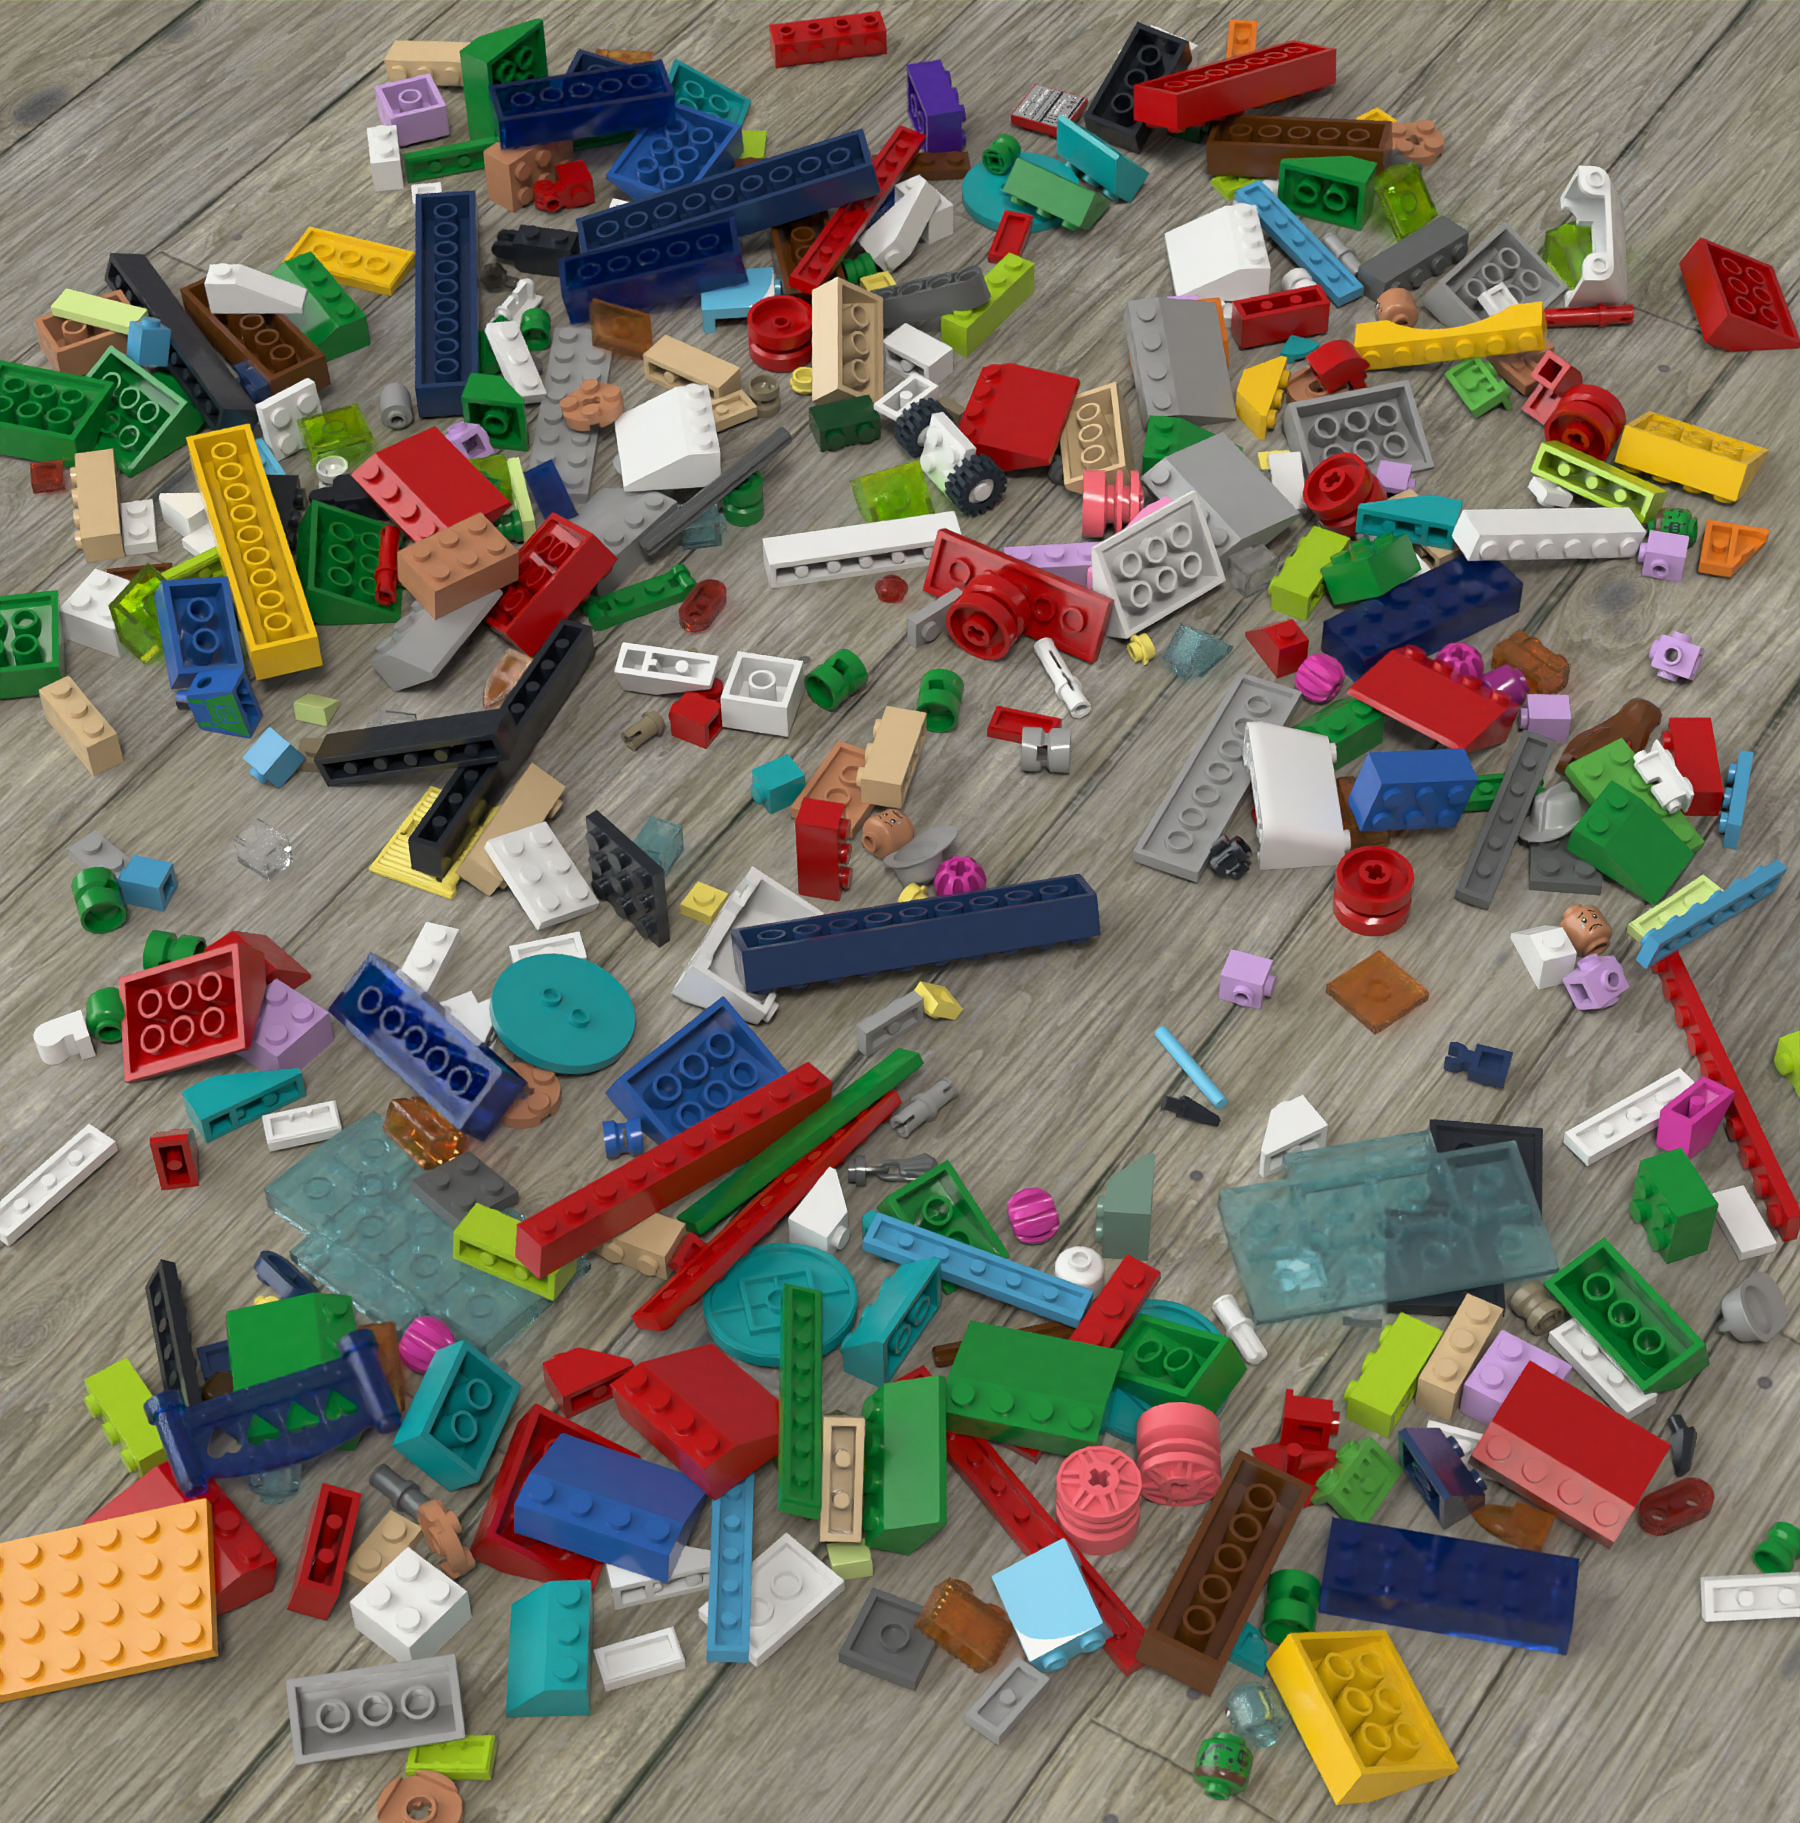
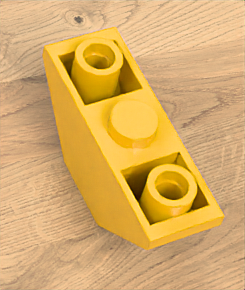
[1235,356,1291,440]

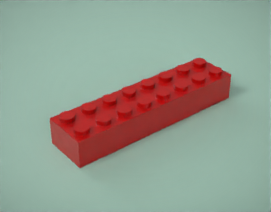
[1134,40,1337,133]

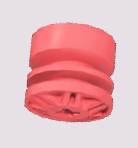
[1082,470,1143,538]
[1137,1402,1221,1507]
[1055,1446,1142,1556]

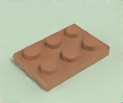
[790,740,876,839]

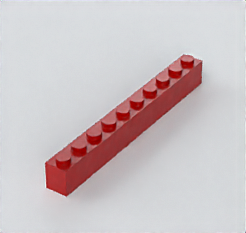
[515,1062,833,1280]

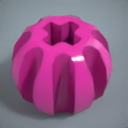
[1435,642,1484,679]
[1295,653,1345,704]
[934,855,987,896]
[1007,1187,1060,1245]
[398,1316,455,1374]

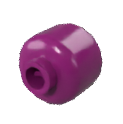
[1480,664,1529,705]

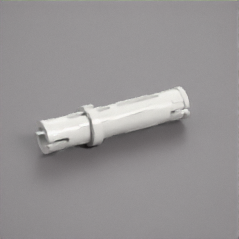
[1034,637,1091,718]

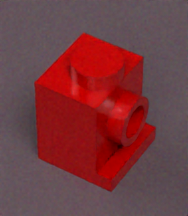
[1280,1389,1340,1451]

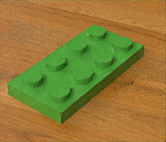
[1564,738,1705,853]

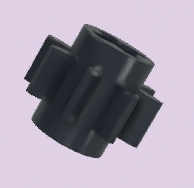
[1209,834,1253,879]

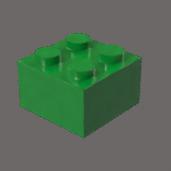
[1320,532,1422,605]
[1629,1147,1719,1264]

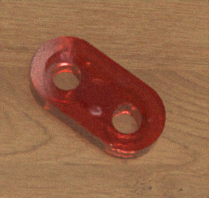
[679,579,727,632]
[1637,1477,1715,1536]

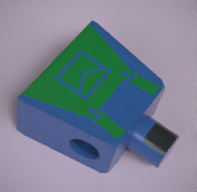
[176,668,263,739]

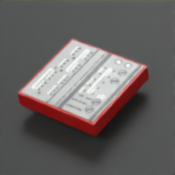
[1011,84,1088,138]

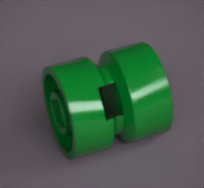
[722,470,764,527]
[804,648,868,711]
[915,668,964,733]
[71,867,127,934]
[143,930,207,970]
[1261,1569,1322,1646]

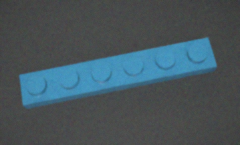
[1235,180,1364,307]
[1636,859,1788,969]
[862,1212,1094,1328]
[706,1472,754,1663]

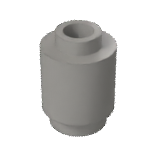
[380,383,413,429]

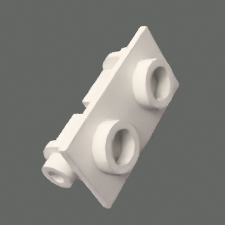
[489,278,544,328]
[1633,739,1694,814]

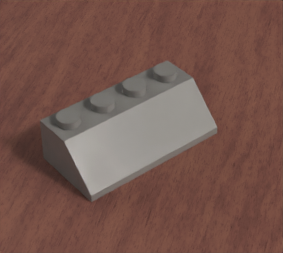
[370,589,503,692]
[286,1653,466,1766]

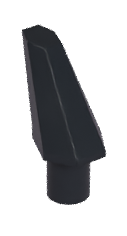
[1161,1095,1221,1127]
[1667,1414,1698,1478]

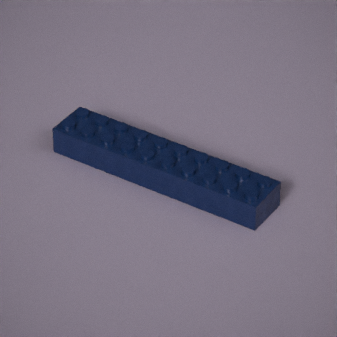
[576,128,882,283]
[415,190,481,417]
[730,874,1101,995]

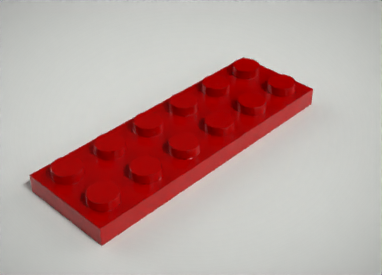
[923,528,1114,663]

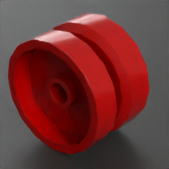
[747,295,812,372]
[1544,384,1627,461]
[1302,452,1387,537]
[946,574,1031,660]
[1332,846,1415,936]

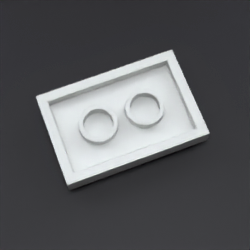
[484,821,599,930]
[698,1532,845,1668]

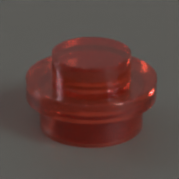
[875,574,908,603]

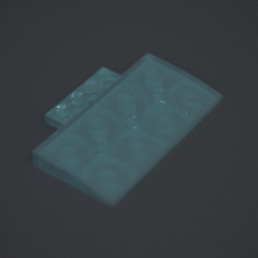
[264,1111,591,1360]
[1217,1130,1560,1326]

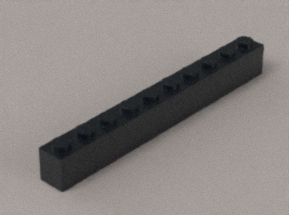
[104,253,259,433]
[408,618,594,879]

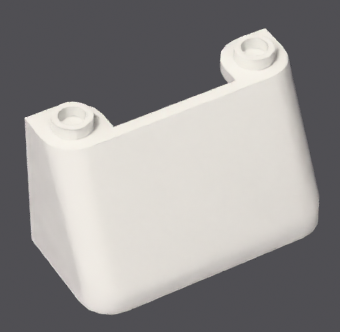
[1560,166,1628,307]
[1242,721,1351,870]
[671,866,824,1024]

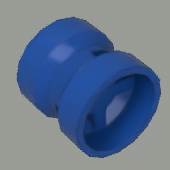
[602,1117,644,1159]

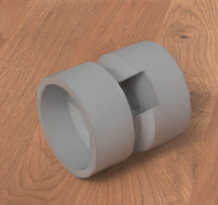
[1021,727,1071,773]

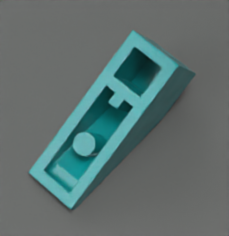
[1356,495,1463,551]
[181,1068,306,1144]

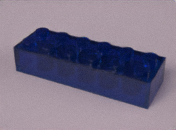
[488,59,676,150]
[558,216,749,325]
[1321,554,1524,683]
[328,952,528,1142]
[1318,1517,1580,1656]

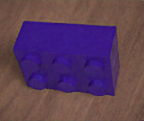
[907,60,966,153]

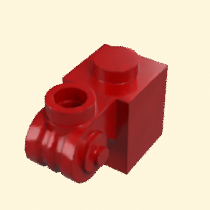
[533,159,595,212]
[668,677,724,749]

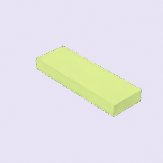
[51,288,149,335]
[507,457,536,544]
[1627,874,1724,943]

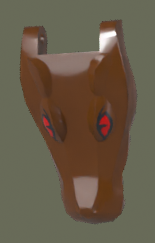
[1554,697,1662,776]

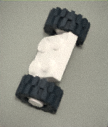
[894,398,1007,516]

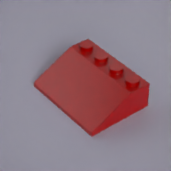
[1678,237,1800,351]
[958,363,1081,471]
[351,426,512,543]
[481,512,618,658]
[1347,645,1521,753]
[118,942,266,1084]
[610,1343,779,1501]
[1468,1360,1671,1550]
[470,1403,641,1592]
[82,1451,277,1616]

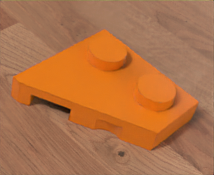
[1698,519,1770,578]

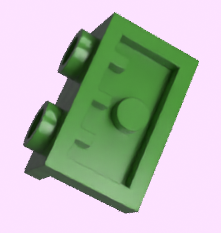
[1444,357,1513,419]
[1310,1437,1404,1530]

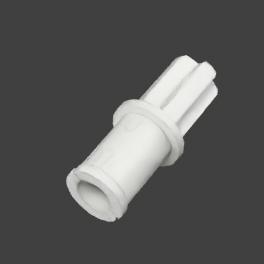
[1212,1294,1267,1366]

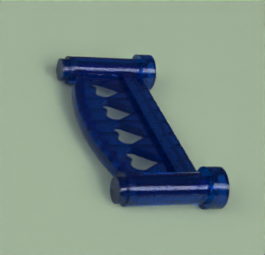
[143,1329,402,1498]

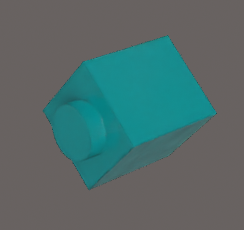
[750,754,806,815]

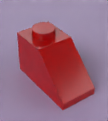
[1245,619,1309,679]
[150,1128,199,1190]
[542,1347,634,1419]

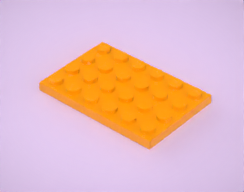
[0,1498,218,1703]

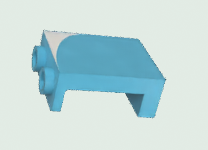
[700,267,781,333]
[991,1538,1114,1673]

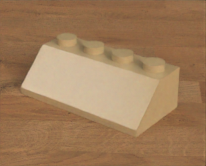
[812,277,884,405]
[1060,382,1135,494]

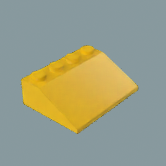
[1614,411,1769,503]
[1265,1630,1459,1805]

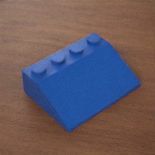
[606,99,744,200]
[605,996,788,1145]
[514,1433,708,1584]

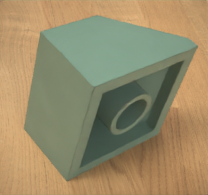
[1095,1153,1155,1261]

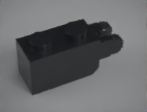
[491,225,581,280]
[308,473,389,520]

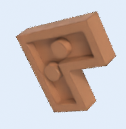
[1485,340,1555,396]

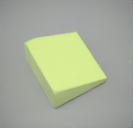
[293,693,340,726]
[826,1538,873,1580]

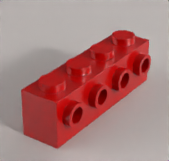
[769,11,887,68]

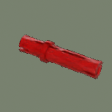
[1544,303,1634,328]
[374,525,401,605]

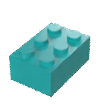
[392,1339,522,1492]

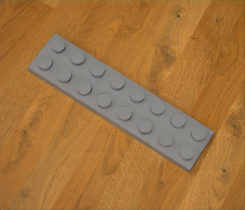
[526,327,617,504]
[1132,672,1302,882]

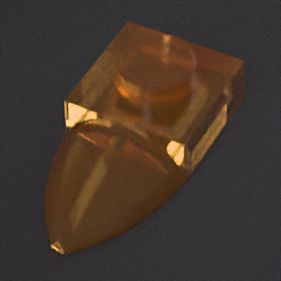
[483,648,533,708]
[1471,1501,1555,1556]

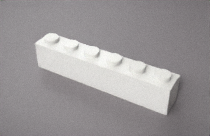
[1451,507,1646,561]
[762,511,962,589]

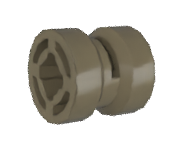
[748,374,780,418]
[1510,1281,1565,1336]

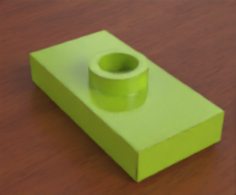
[405,1735,498,1780]

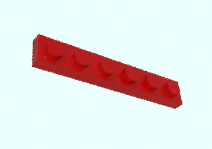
[1002,1254,1161,1464]

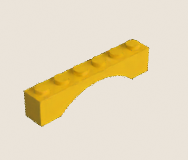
[1354,301,1547,371]

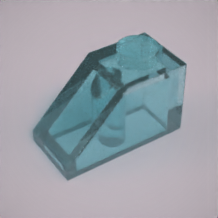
[1162,623,1234,679]

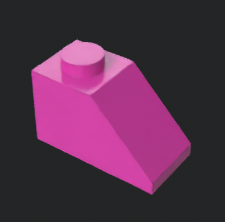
[1656,1076,1735,1160]

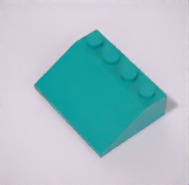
[644,58,751,126]

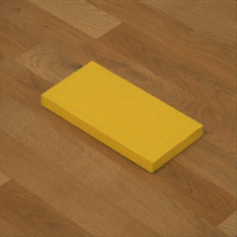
[282,227,415,296]

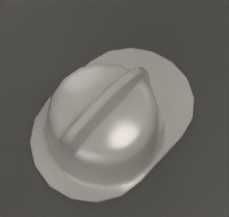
[1519,781,1586,842]
[883,825,958,888]
[1718,1271,1787,1343]

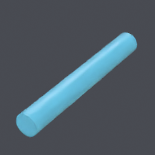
[1154,1026,1228,1110]

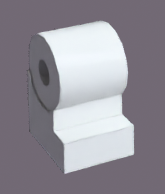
[33,1010,96,1065]

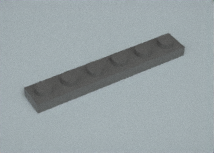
[1455,730,1557,910]

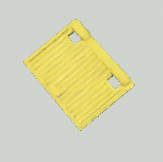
[369,786,501,900]

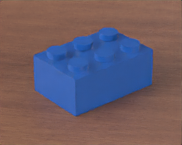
[154,576,245,689]
[1347,749,1478,831]

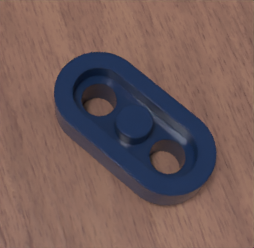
[253,1251,319,1300]

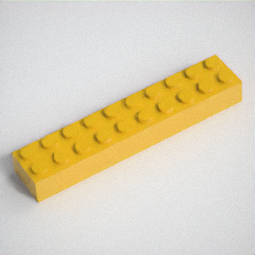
[186,424,323,681]

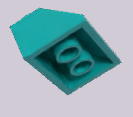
[1057,114,1149,203]
[840,1257,941,1388]
[506,1580,594,1718]

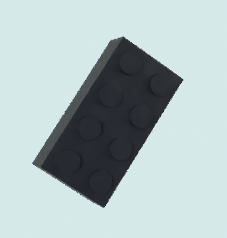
[1083,22,1193,154]

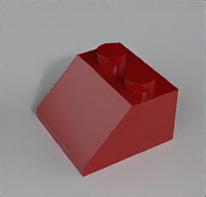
[204,930,311,989]

